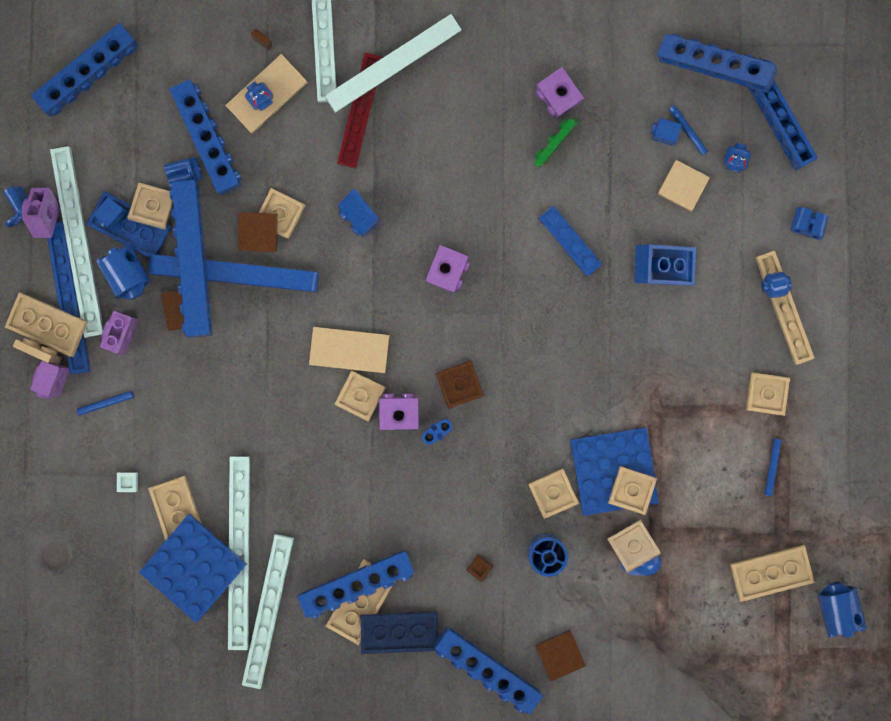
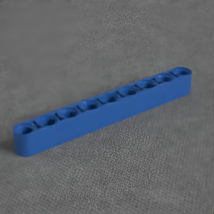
[148,254,319,292]

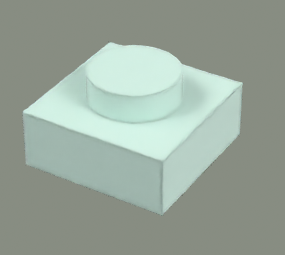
[117,472,138,492]

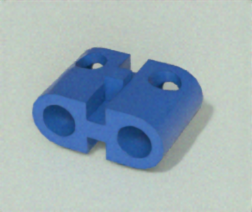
[790,207,829,240]
[422,419,452,445]

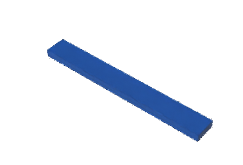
[47,221,91,375]

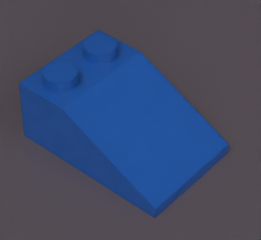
[634,244,696,286]

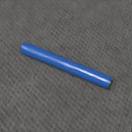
[669,105,708,155]
[77,391,134,416]
[764,439,782,496]

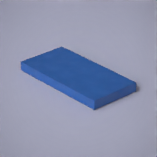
[86,191,172,258]

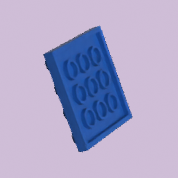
[570,427,659,516]
[139,514,247,623]

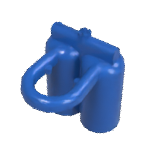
[164,158,203,188]
[3,186,28,227]

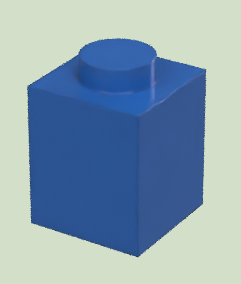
[650,118,682,146]
[93,197,127,229]

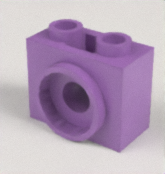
[535,67,584,120]
[22,188,60,238]
[425,245,470,293]
[100,311,139,355]
[30,360,70,399]
[379,393,418,430]

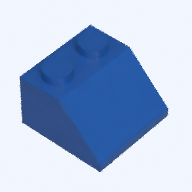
[338,189,381,237]

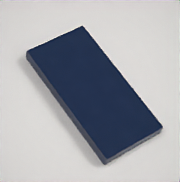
[360,611,438,654]

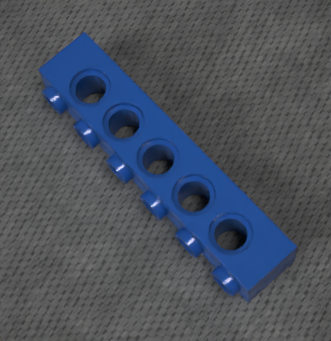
[31,23,138,117]
[657,34,777,93]
[748,58,818,171]
[169,79,242,196]
[297,549,415,619]
[434,626,543,715]

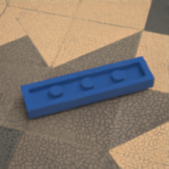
[538,206,602,277]

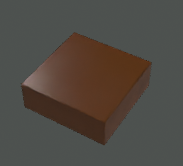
[251,29,272,50]
[466,555,493,582]

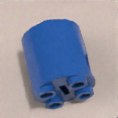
[96,244,151,300]
[527,533,568,577]
[817,581,867,638]

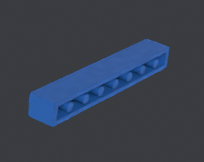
[169,180,213,338]

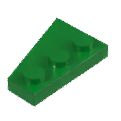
[534,117,581,168]

